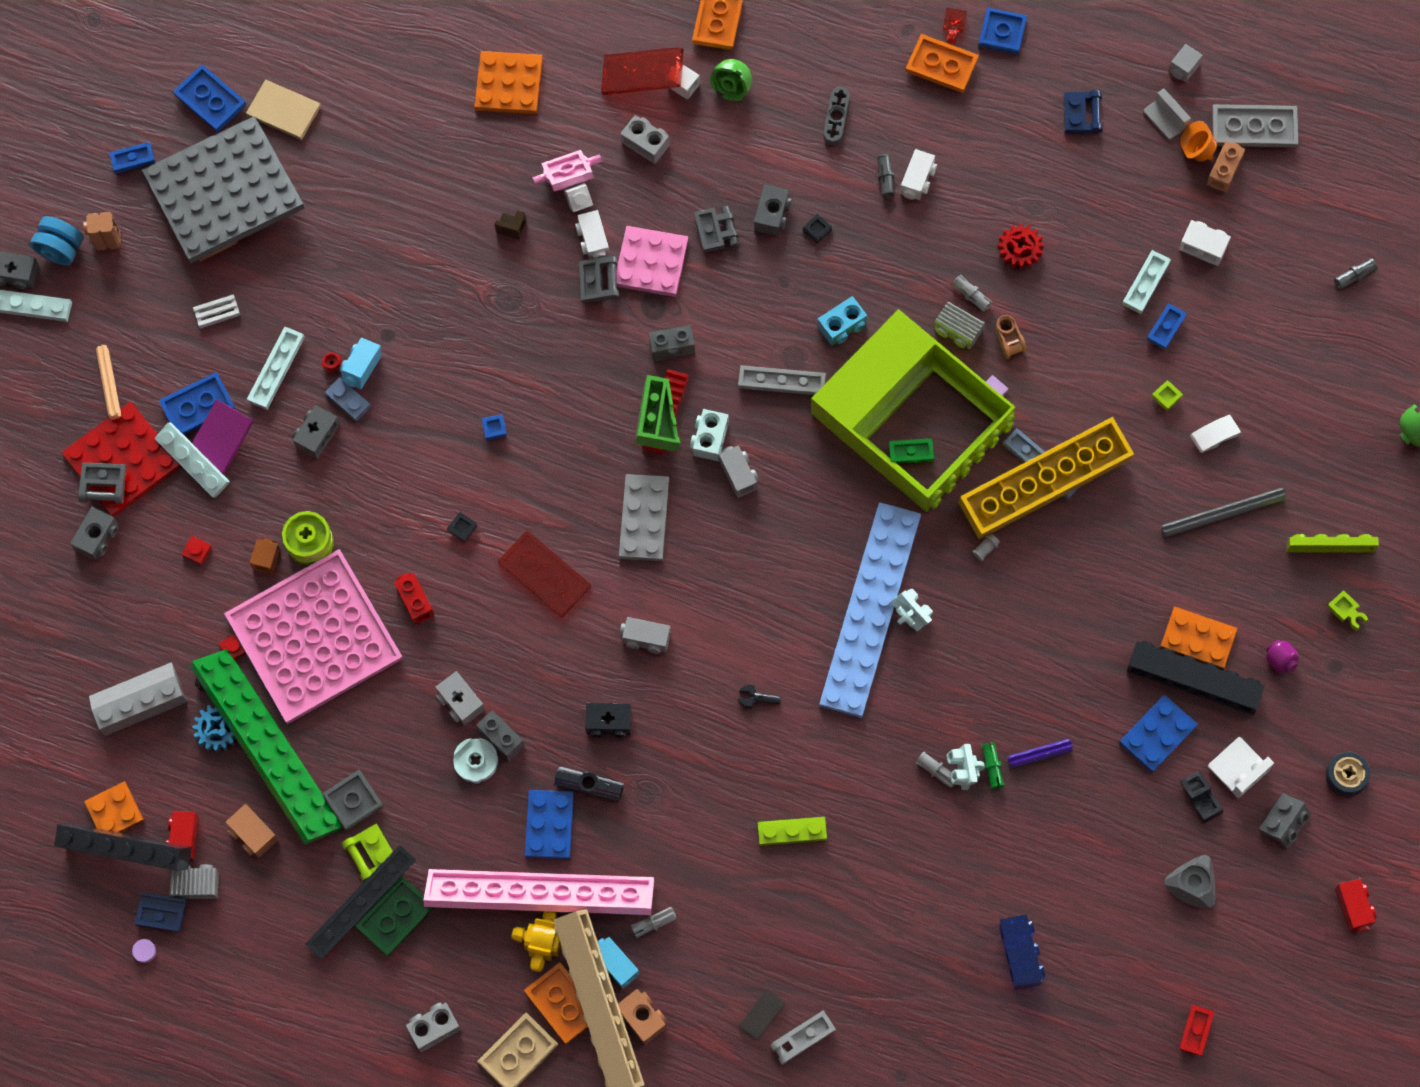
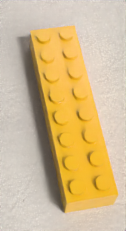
[958,417,1134,540]

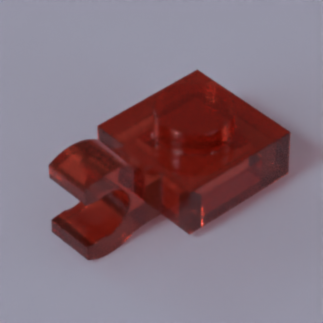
[943,8,967,44]

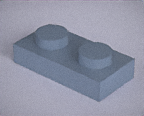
[325,377,371,422]

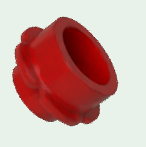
[321,352,342,373]

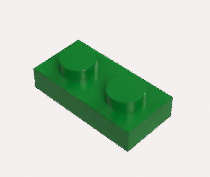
[889,438,934,464]

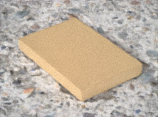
[246,79,321,140]
[477,1013,559,1087]

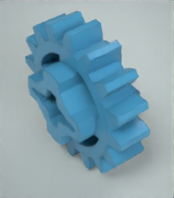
[192,705,236,753]

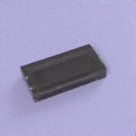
[739,989,785,1040]

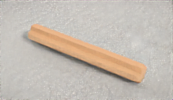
[96,345,121,420]

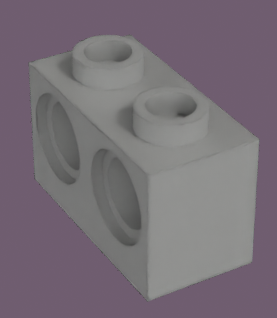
[620,115,670,164]
[406,1003,461,1053]

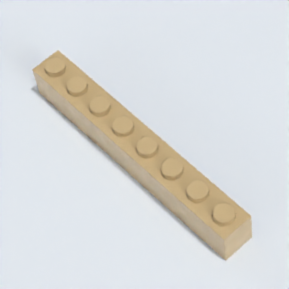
[554,909,644,1087]

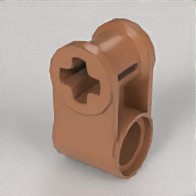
[995,315,1027,359]

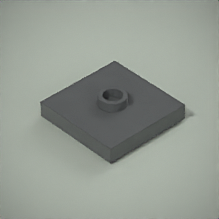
[322,769,384,832]

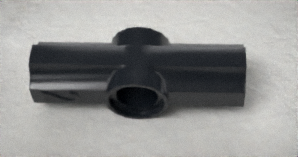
[554,766,624,803]

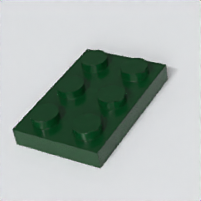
[355,876,435,957]

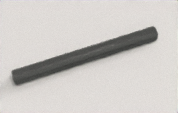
[1161,488,1286,537]

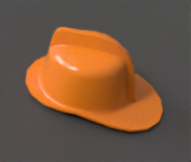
[1180,121,1217,162]

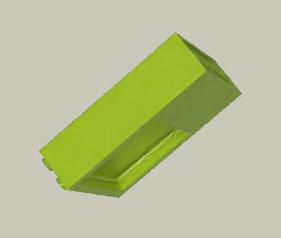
[811,309,1016,512]

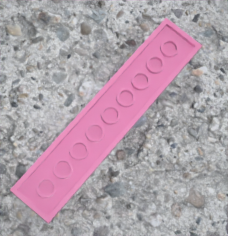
[424,869,654,915]

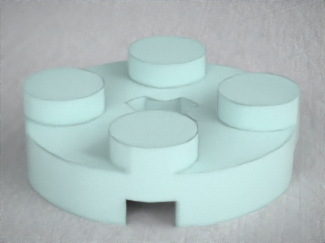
[453,738,499,784]

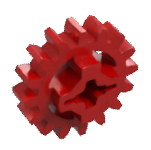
[997,223,1044,270]

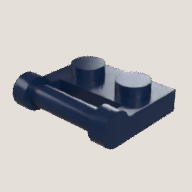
[1064,90,1103,133]

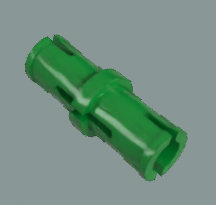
[981,742,1005,790]

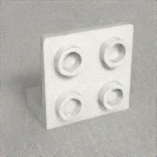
[1208,737,1274,799]

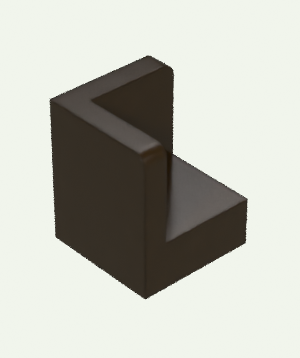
[494,210,527,240]

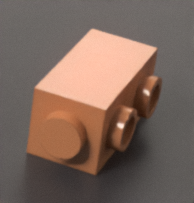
[1207,141,1245,193]

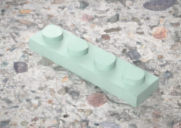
[0,290,72,322]
[247,327,305,410]
[154,423,230,498]

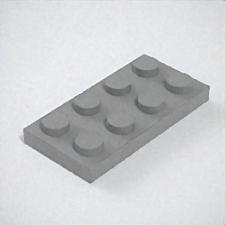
[1212,104,1298,148]
[619,474,669,561]

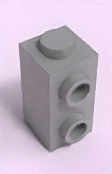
[719,445,759,498]
[619,617,671,654]

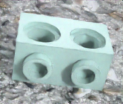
[690,409,729,462]

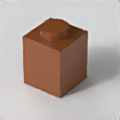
[250,538,281,575]

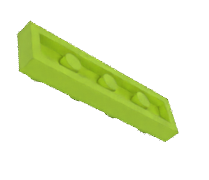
[1286,534,1379,552]

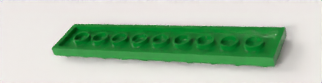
[189,649,343,845]

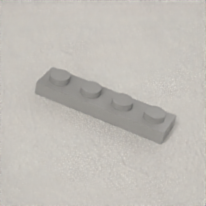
[738,365,826,395]

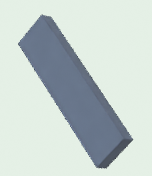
[1002,428,1080,500]

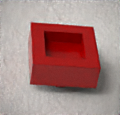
[181,536,212,566]
[219,634,247,660]

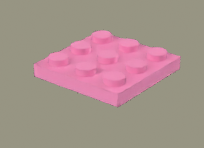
[616,226,689,297]

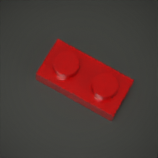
[1179,1005,1214,1057]

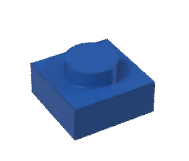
[481,414,507,441]

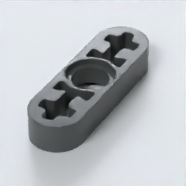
[824,87,850,145]

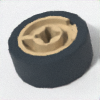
[1326,752,1371,797]

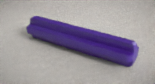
[1008,739,1073,768]

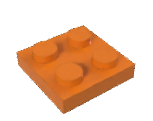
[84,781,145,833]

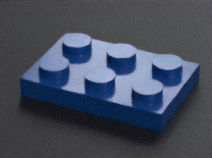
[173,64,247,133]
[159,372,236,435]
[1119,695,1198,773]
[525,790,574,859]

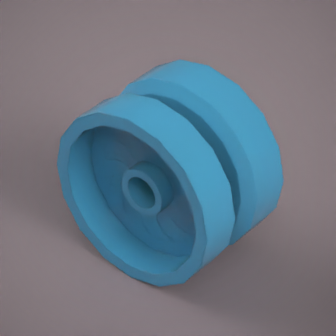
[29,216,84,266]

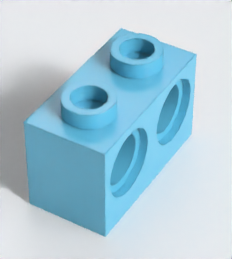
[817,296,867,346]

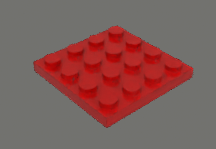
[61,401,182,517]

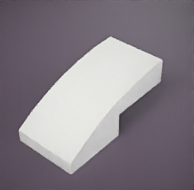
[1190,415,1241,453]

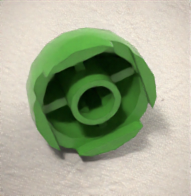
[710,59,752,101]
[1399,404,1420,448]

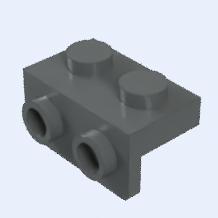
[1259,793,1311,849]

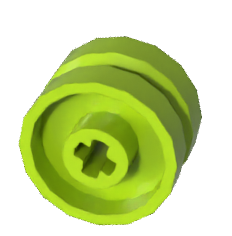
[282,511,334,566]

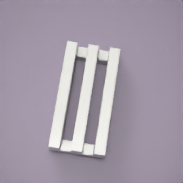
[193,294,241,329]

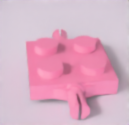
[532,150,602,192]

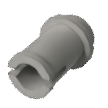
[972,533,1000,561]

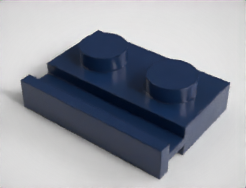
[134,892,187,933]

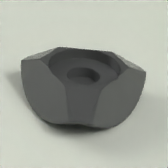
[1164,855,1216,908]

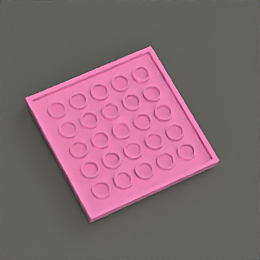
[224,549,403,725]

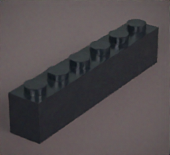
[1127,641,1265,715]
[54,823,192,871]

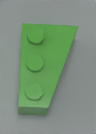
[634,375,680,452]

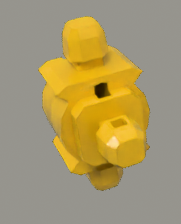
[511,911,562,972]

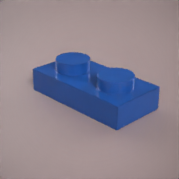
[109,142,156,174]
[1146,303,1187,350]

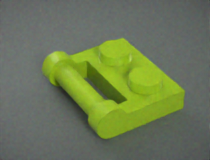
[342,823,393,882]

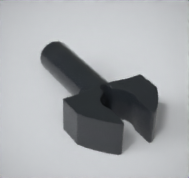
[738,684,781,709]

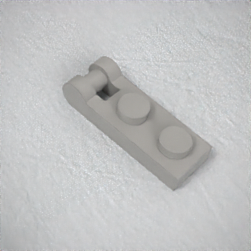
[770,1010,836,1065]

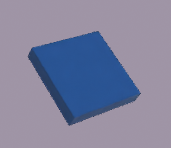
[978,7,1028,55]

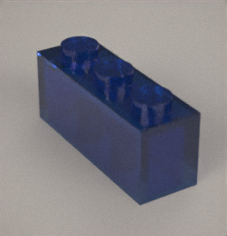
[999,914,1045,990]

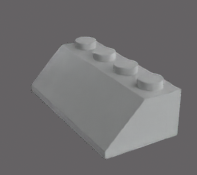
[89,662,187,736]

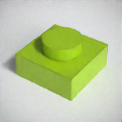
[1152,380,1183,411]

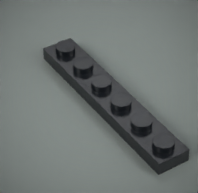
[305,845,416,960]

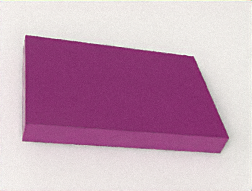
[192,400,254,475]

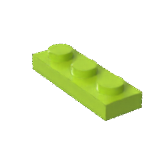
[758,817,827,846]

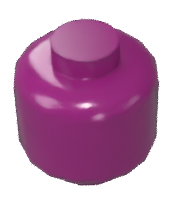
[1266,640,1299,673]

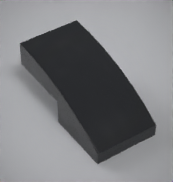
[1180,771,1223,823]

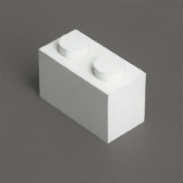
[1179,220,1231,266]

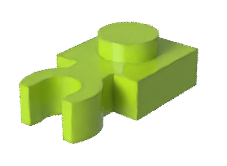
[1327,590,1368,631]

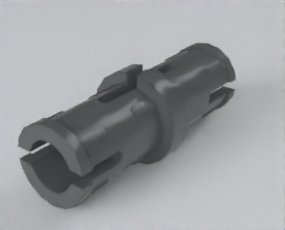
[877,154,895,198]
[1334,258,1378,290]

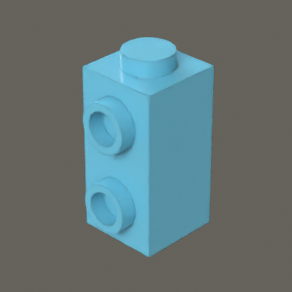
[340,338,381,389]
[598,937,640,989]

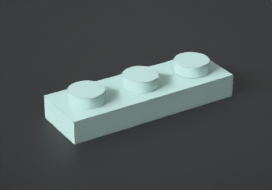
[1122,250,1171,314]

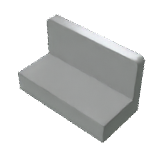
[1143,88,1191,141]

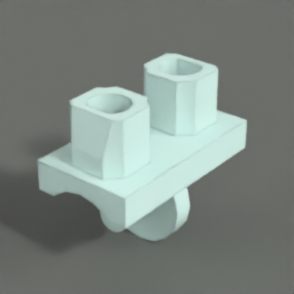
[890,589,933,631]
[947,744,985,790]

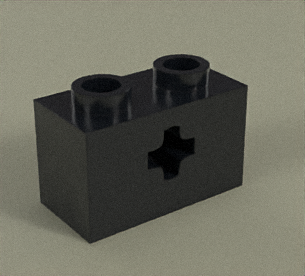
[585,703,632,738]

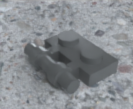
[694,206,739,253]

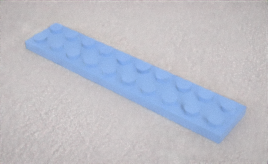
[819,502,921,718]

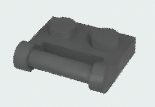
[579,256,619,303]
[78,463,127,504]

